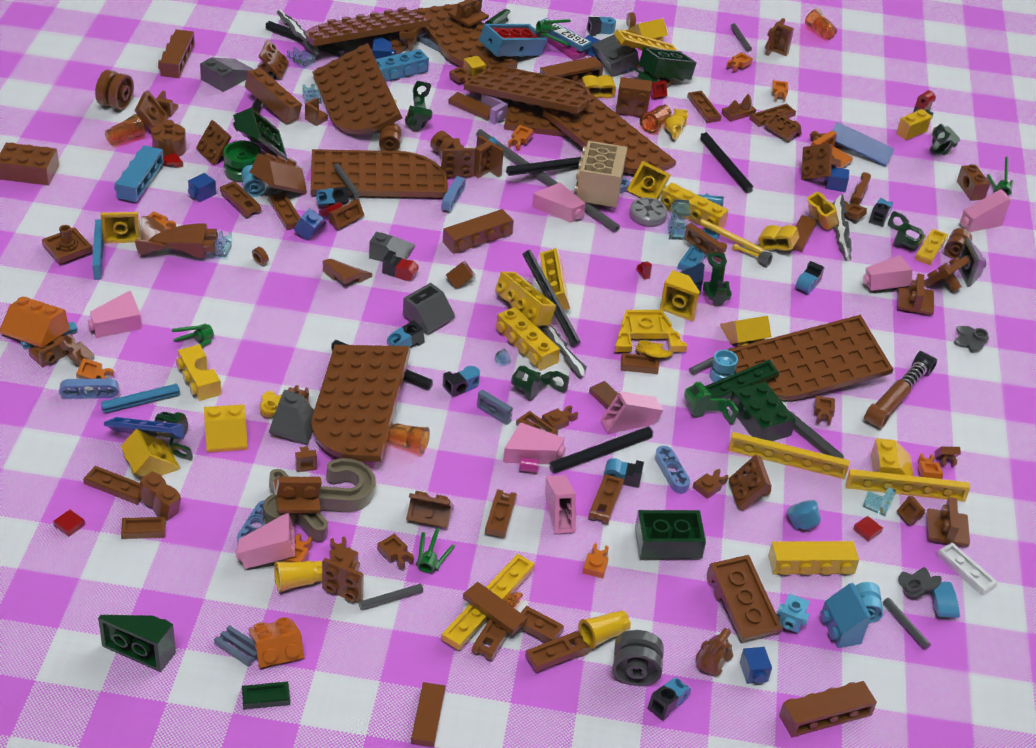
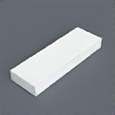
[937,542,998,596]

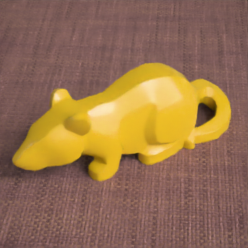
[665,108,689,140]

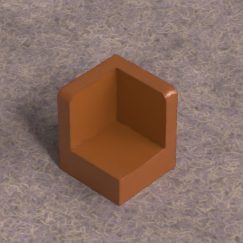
[156,91,178,117]
[305,98,328,126]
[446,261,476,288]

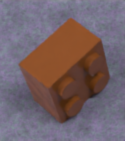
[616,77,652,118]

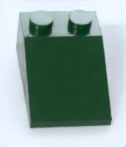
[98,615,176,672]

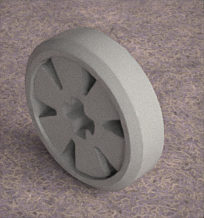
[629,197,667,226]

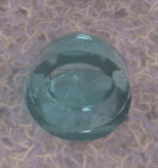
[495,348,511,365]

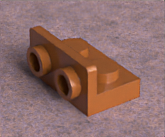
[764,111,802,142]
[29,334,70,368]

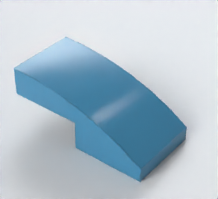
[930,582,960,618]

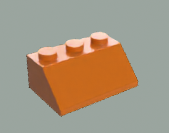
[0,296,70,348]

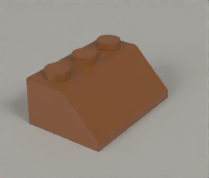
[250,153,307,194]

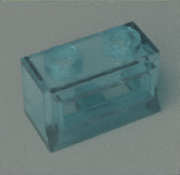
[668,199,691,240]

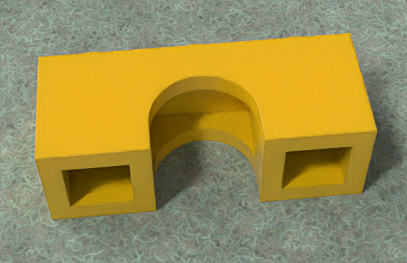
[176,344,221,401]

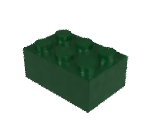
[638,47,697,81]
[729,381,796,441]
[635,510,706,559]

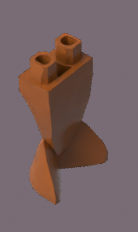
[135,216,218,258]

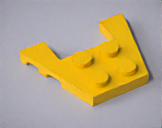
[615,310,687,352]

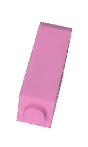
[532,182,586,222]
[960,190,1011,232]
[863,255,912,291]
[88,291,141,338]
[600,391,664,433]
[503,422,566,465]
[545,475,576,534]
[235,513,295,569]

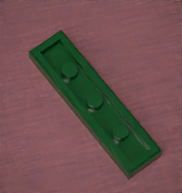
[705,359,779,399]

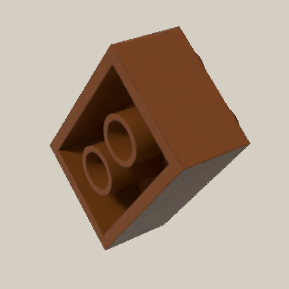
[0,142,59,186]

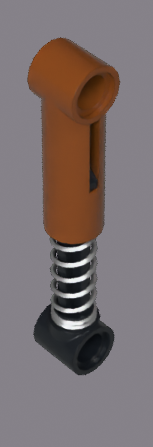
[864,351,938,429]

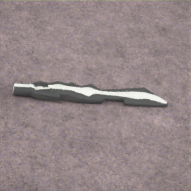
[277,9,322,56]
[832,195,852,261]
[539,325,587,378]

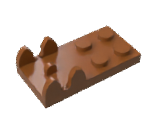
[707,555,783,642]

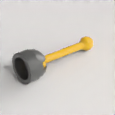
[732,244,773,266]

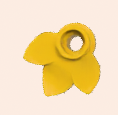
[636,340,673,358]
[259,391,282,418]

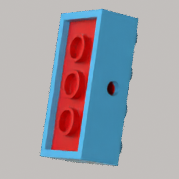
[479,24,547,57]

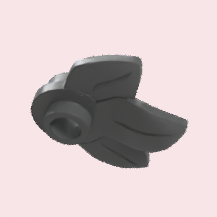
[954,326,989,350]
[898,567,942,598]

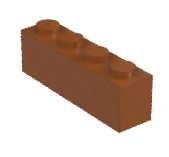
[158,29,195,78]
[540,56,603,83]
[245,68,302,124]
[442,209,514,254]
[779,681,877,738]

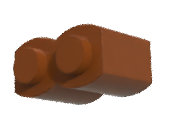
[138,471,181,521]

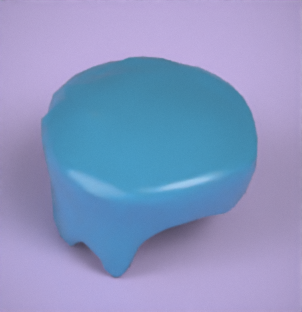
[787,500,821,531]

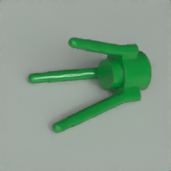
[536,19,571,46]
[987,157,1014,195]
[172,323,214,347]
[416,528,455,573]

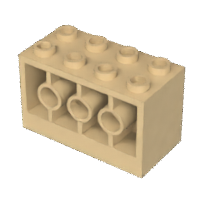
[574,141,627,207]

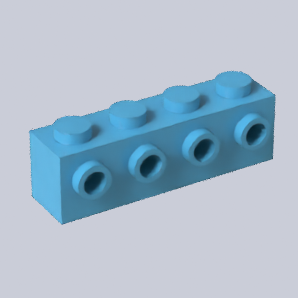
[376,49,429,81]
[114,145,164,202]

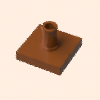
[133,90,168,131]

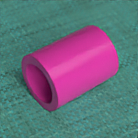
[519,457,539,473]

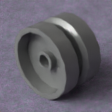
[612,630,664,686]

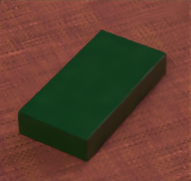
[242,681,290,710]

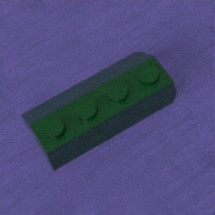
[233,107,288,160]

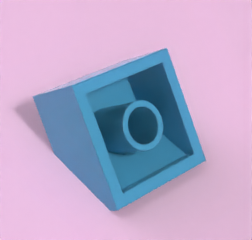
[820,583,871,648]

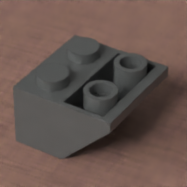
[403,283,455,333]

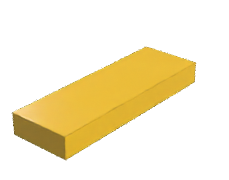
[915,229,948,266]

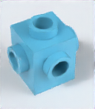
[777,593,810,633]

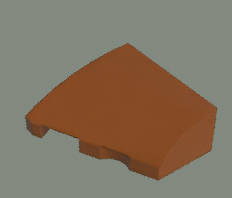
[323,259,372,284]

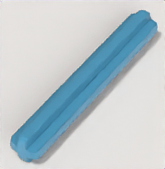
[101,384,180,413]

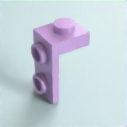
[481,94,508,125]

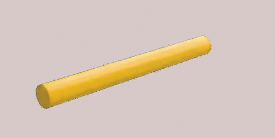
[699,218,764,254]

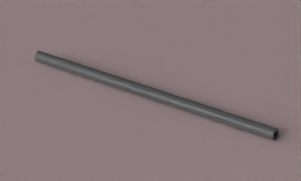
[476,129,620,232]

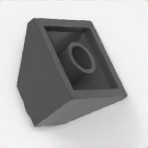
[369,231,415,262]
[959,238,986,287]
[269,389,314,445]

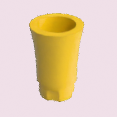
[274,560,322,592]
[578,610,631,649]

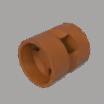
[379,123,401,151]
[430,131,453,155]
[944,228,972,259]

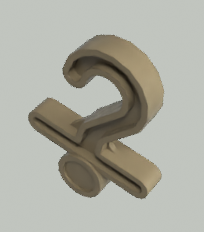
[262,458,376,541]

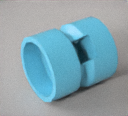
[241,165,266,197]
[710,350,738,382]
[855,582,884,623]

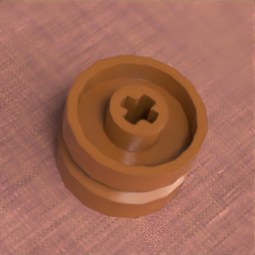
[95,69,134,110]

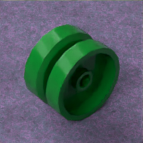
[223,140,261,181]

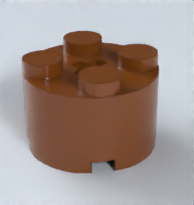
[151,120,186,157]

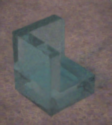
[863,487,896,516]

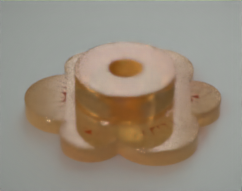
[505,591,523,607]

